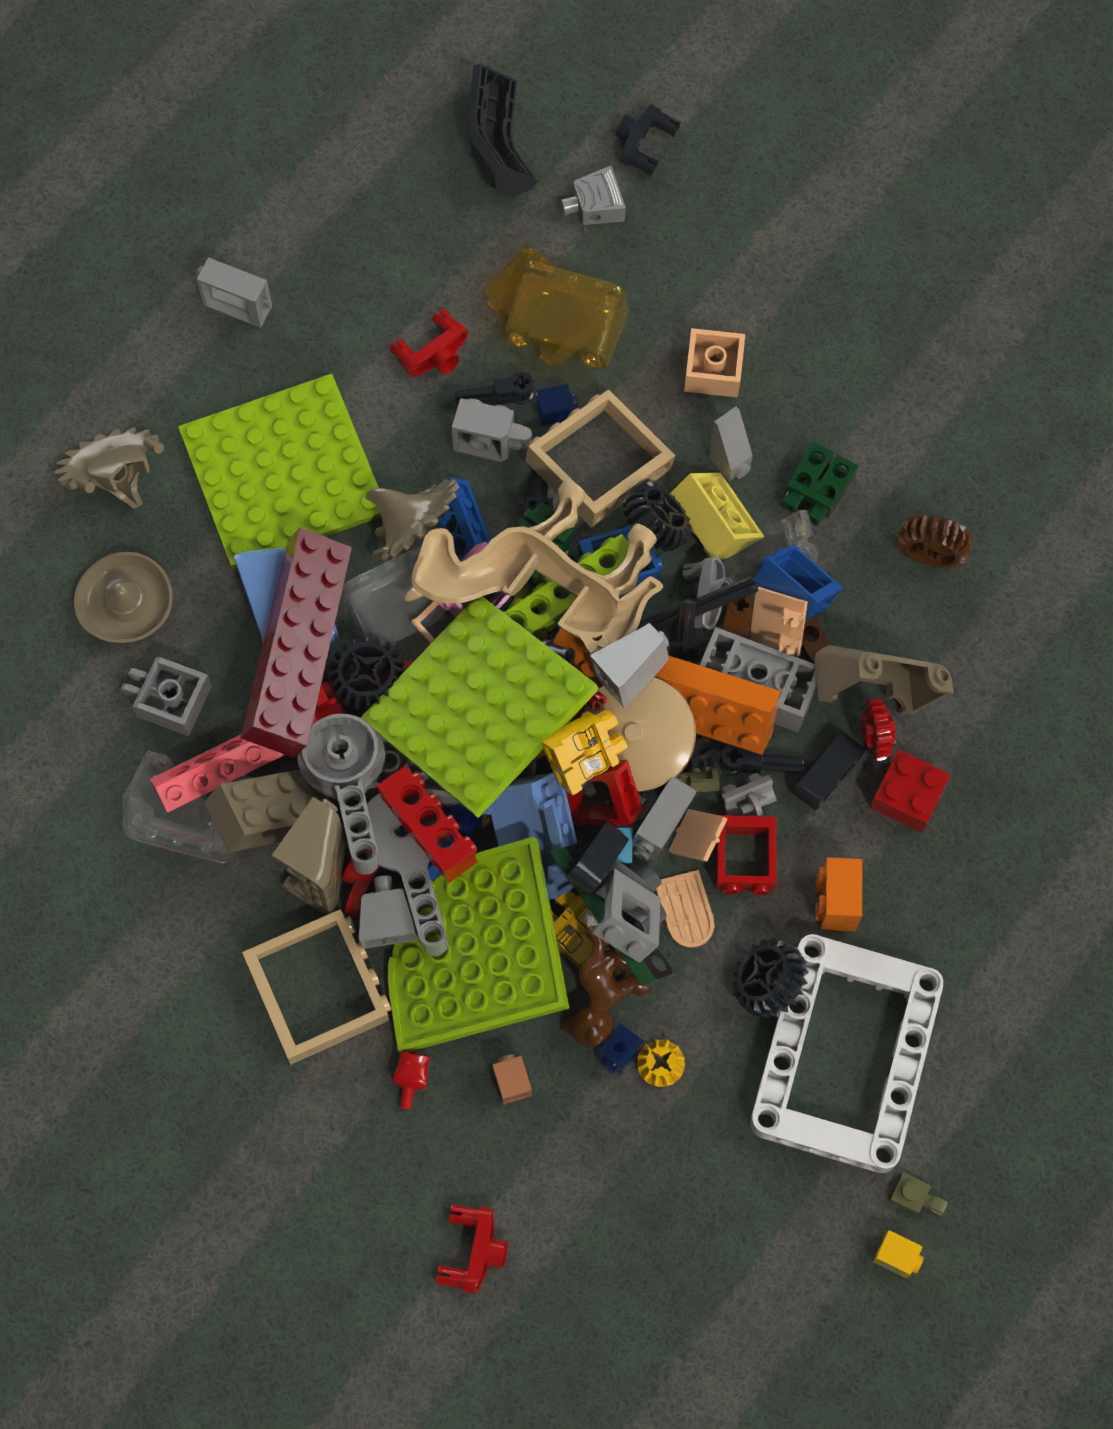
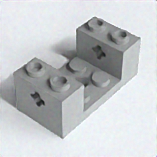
[700,627,817,733]

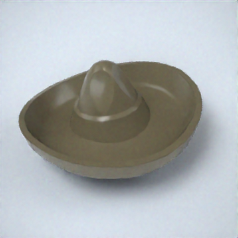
[74,552,173,644]

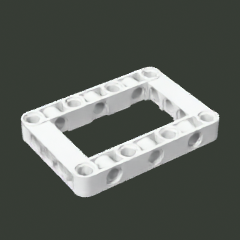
[750,934,943,1173]

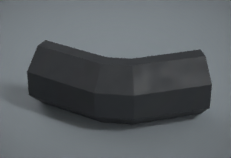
[467,64,538,197]

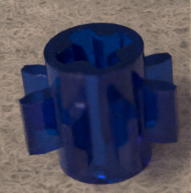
[447,803,483,837]

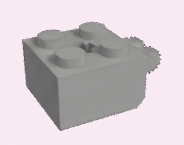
[452,398,532,462]
[121,657,212,736]

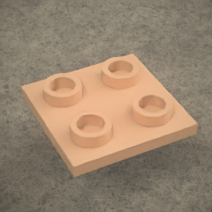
[749,587,808,656]

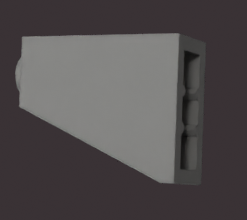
[590,623,669,708]

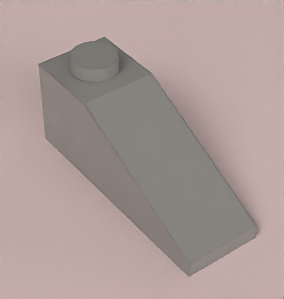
[709,407,753,481]

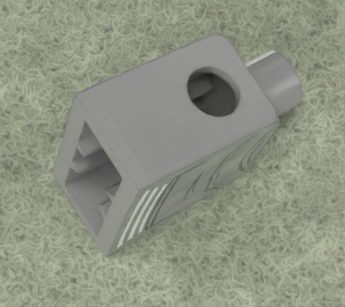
[561,166,626,225]

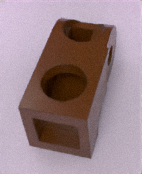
[801,616,830,664]

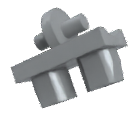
[721,773,777,816]

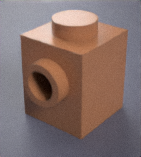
[492,1054,532,1105]

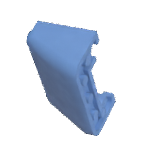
[234,547,339,651]
[482,772,579,899]

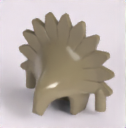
[54,427,164,509]
[365,478,460,562]

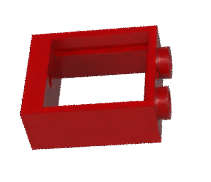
[566,760,643,825]
[716,815,776,895]

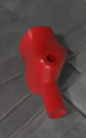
[393,1051,430,1109]

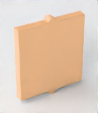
[668,809,727,862]

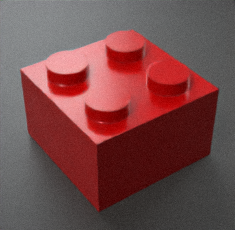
[870,749,951,833]

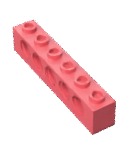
[149,714,317,813]

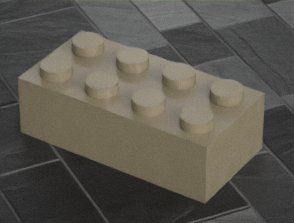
[204,770,330,853]

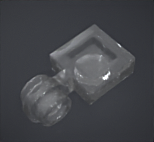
[782,510,819,562]

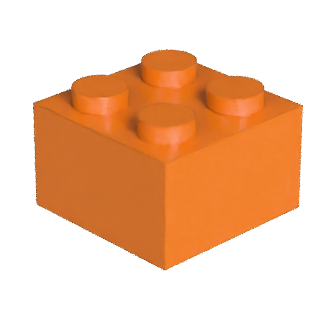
[815,857,862,931]

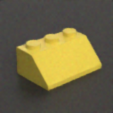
[670,473,764,559]

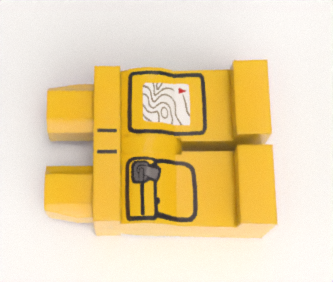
[541,709,627,795]
[551,891,609,970]

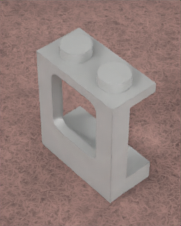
[593,869,661,963]

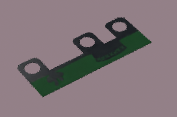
[550,842,673,985]

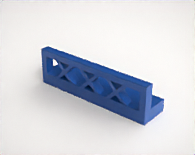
[438,477,491,561]

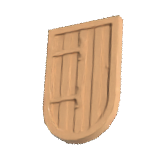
[656,870,714,948]

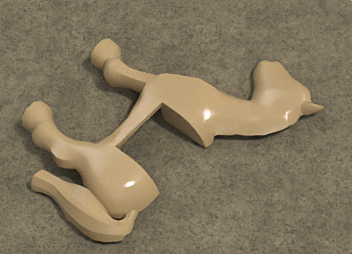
[404,479,663,654]

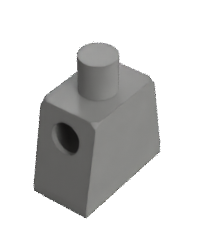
[359,876,420,949]

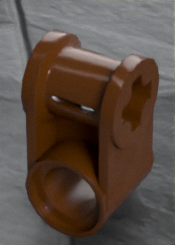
[721,596,754,639]

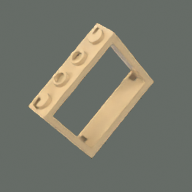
[525,389,675,528]
[242,909,392,1064]

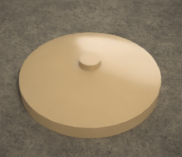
[583,677,696,791]

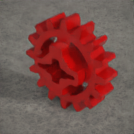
[860,698,896,761]

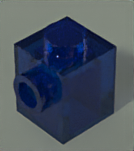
[536,384,578,426]
[598,1023,644,1075]

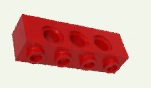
[377,766,477,883]

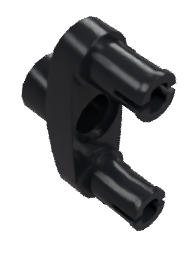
[615,104,682,176]

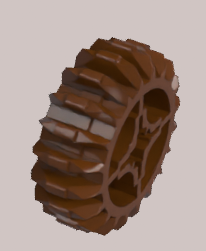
[897,514,973,569]

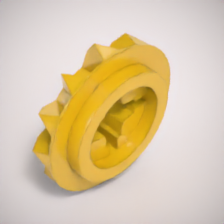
[637,1039,685,1087]

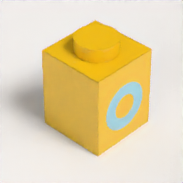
[873,1230,924,1279]

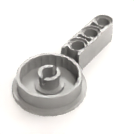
[298,714,385,875]
[357,794,448,956]

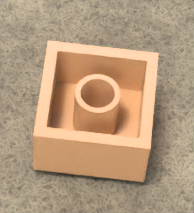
[684,328,745,397]

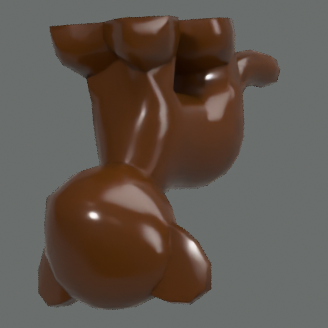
[560,926,650,1047]

